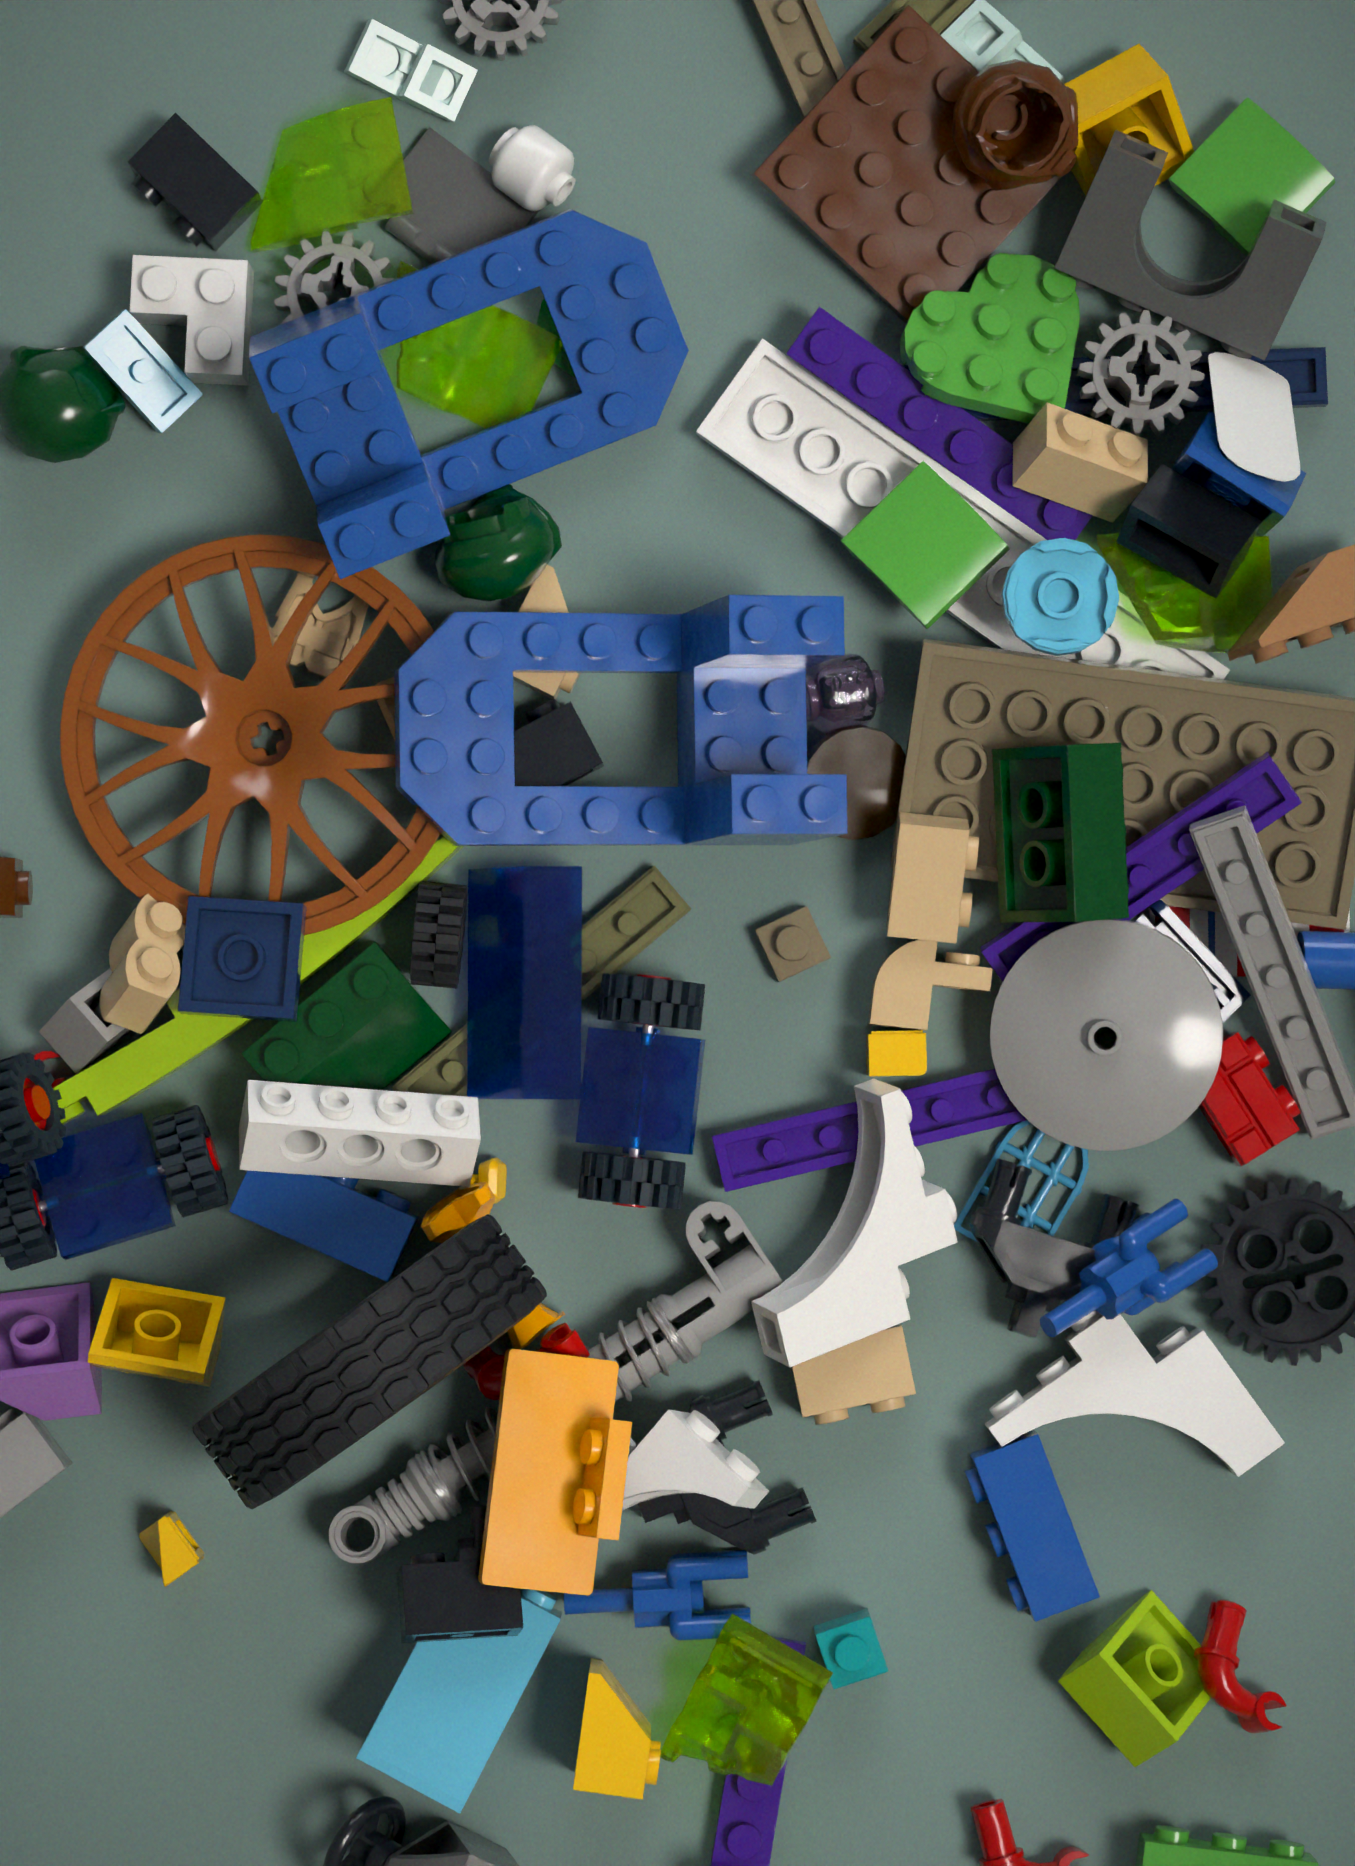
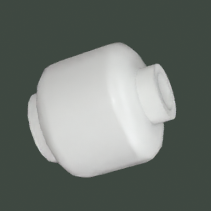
[489,125,576,212]

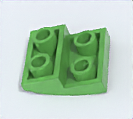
[1169,97,1335,256]
[841,461,1010,629]

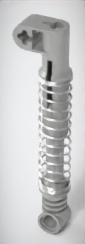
[328,1201,783,1563]

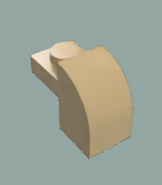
[867,940,993,1031]

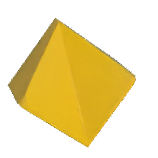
[866,1030,927,1076]
[139,1511,205,1587]

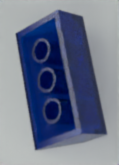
[467,866,584,1100]

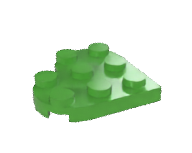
[900,253,1080,424]

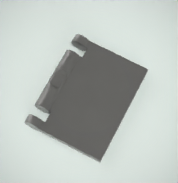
[364,127,539,264]

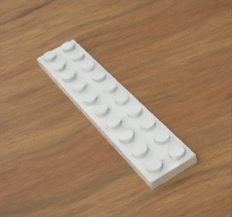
[696,338,1230,680]

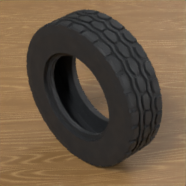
[193,1214,547,1509]

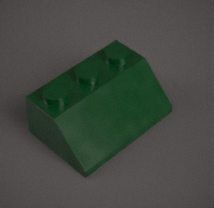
[992,743,1129,923]
[241,942,452,1090]

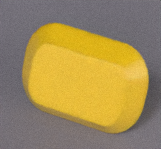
[470,1158,507,1204]

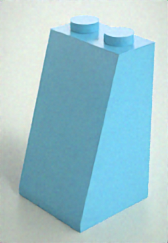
[356,1589,562,1814]

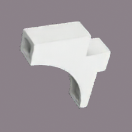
[751,1079,958,1368]
[985,1311,1285,1477]

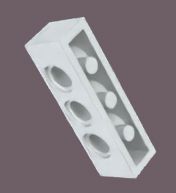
[239,1080,481,1187]

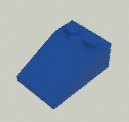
[1171,411,1306,538]

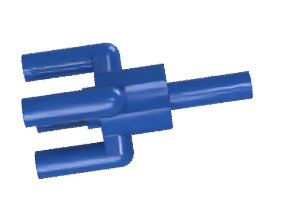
[1040,1199,1218,1337]
[564,1550,752,1641]

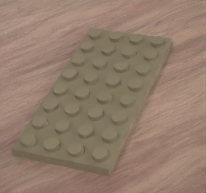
[890,639,1355,930]

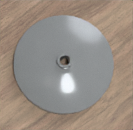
[990,919,1223,1151]

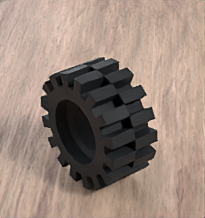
[410,881,467,989]

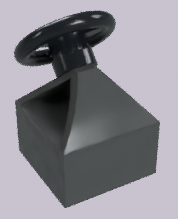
[323,1796,519,1866]

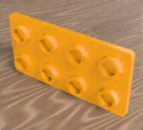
[478,1349,632,1596]

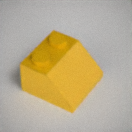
[1064,43,1194,196]
[87,1278,226,1387]
[573,1658,661,1800]

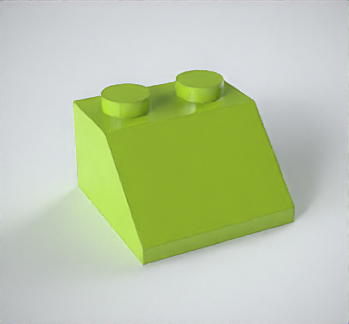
[1058,1590,1211,1767]

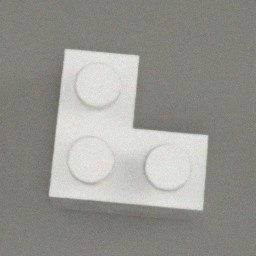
[130,255,254,385]

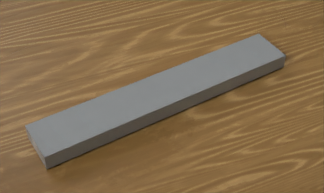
[1189,805,1355,1140]

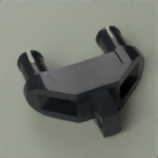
[969,1159,1140,1338]
[637,1380,817,1555]

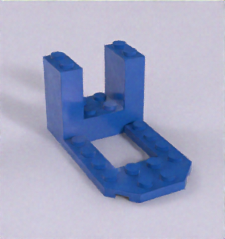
[249,209,689,579]
[394,595,848,846]

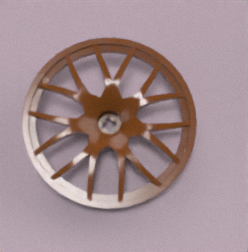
[60,534,441,935]

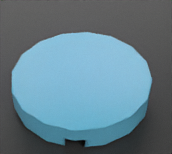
[1001,538,1119,656]

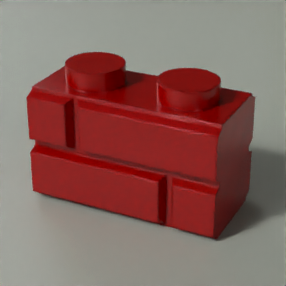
[1198,1032,1301,1166]

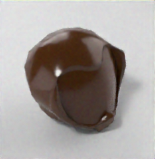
[952,59,1078,191]

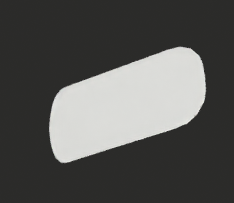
[1208,352,1300,482]

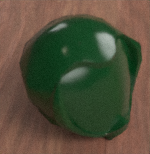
[0,345,126,463]
[434,484,562,602]

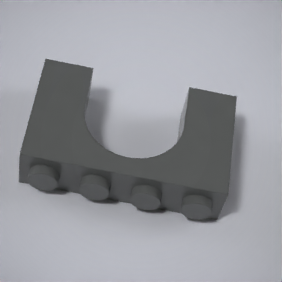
[1054,130,1327,361]

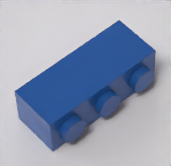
[229,1170,419,1282]
[964,1429,1100,1622]

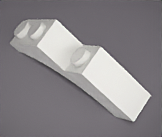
[622,1409,769,1511]

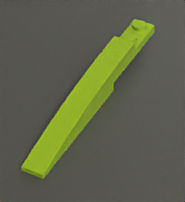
[53,837,464,1125]

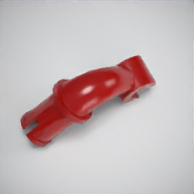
[463,1323,590,1400]
[1193,1600,1287,1734]
[970,1799,1089,1866]

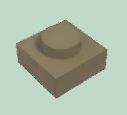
[755,906,831,982]

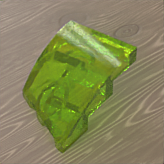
[250,97,414,253]
[397,261,562,429]
[1097,533,1273,653]
[660,1613,833,1786]

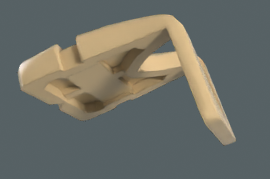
[270,572,369,679]

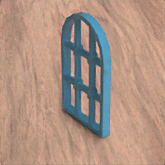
[954,1120,1089,1243]

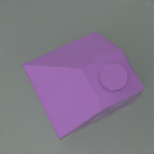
[0,1282,102,1421]

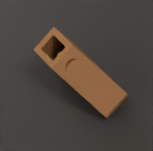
[1227,545,1355,664]

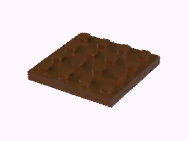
[751,5,1061,324]

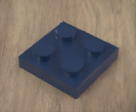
[178,896,307,1022]

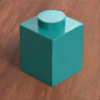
[813,1608,889,1690]

